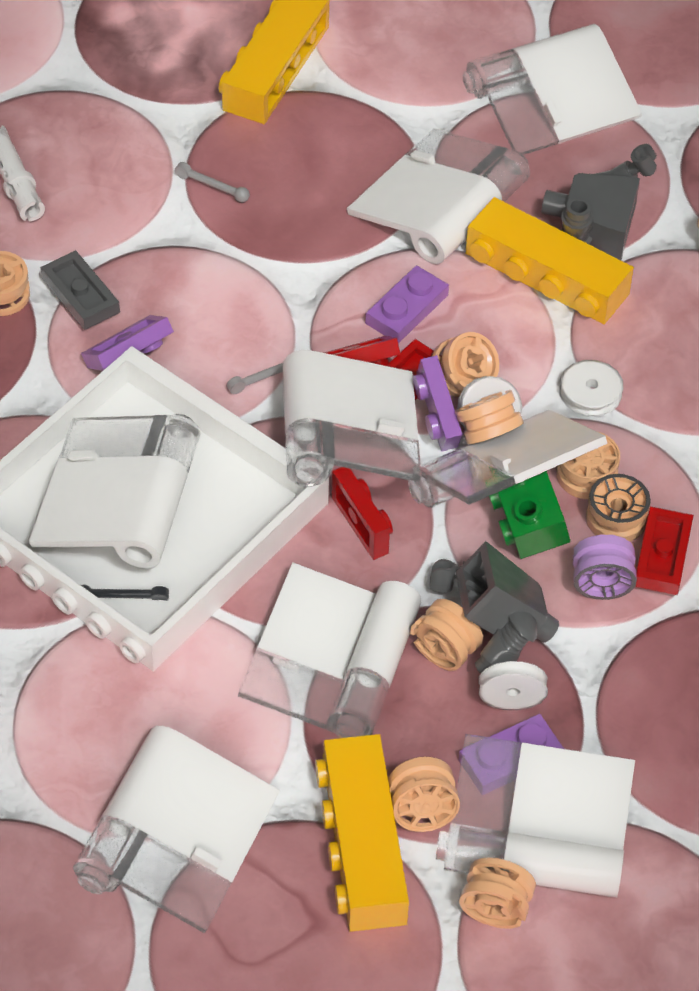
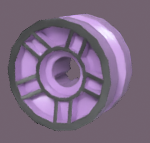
[572,534,637,600]

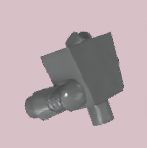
[541,144,657,260]
[430,541,559,674]

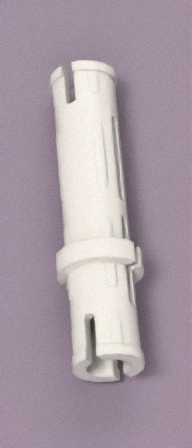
[0,125,45,221]

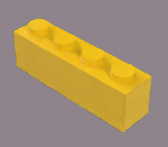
[218,0,329,125]
[466,197,634,325]
[315,734,409,932]

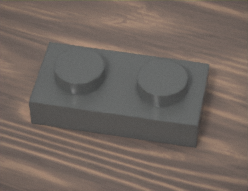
[40,250,120,330]

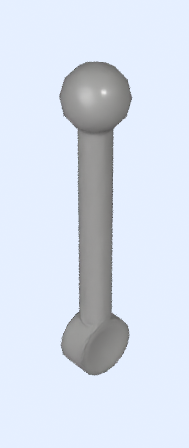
[175,162,250,203]
[227,363,283,394]

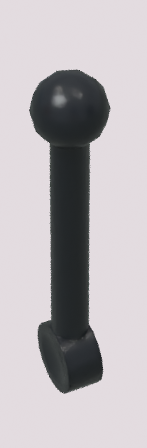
[81,584,169,601]

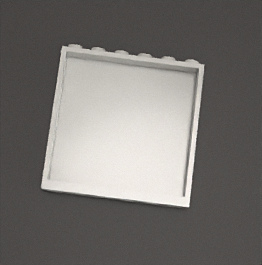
[0,346,329,672]

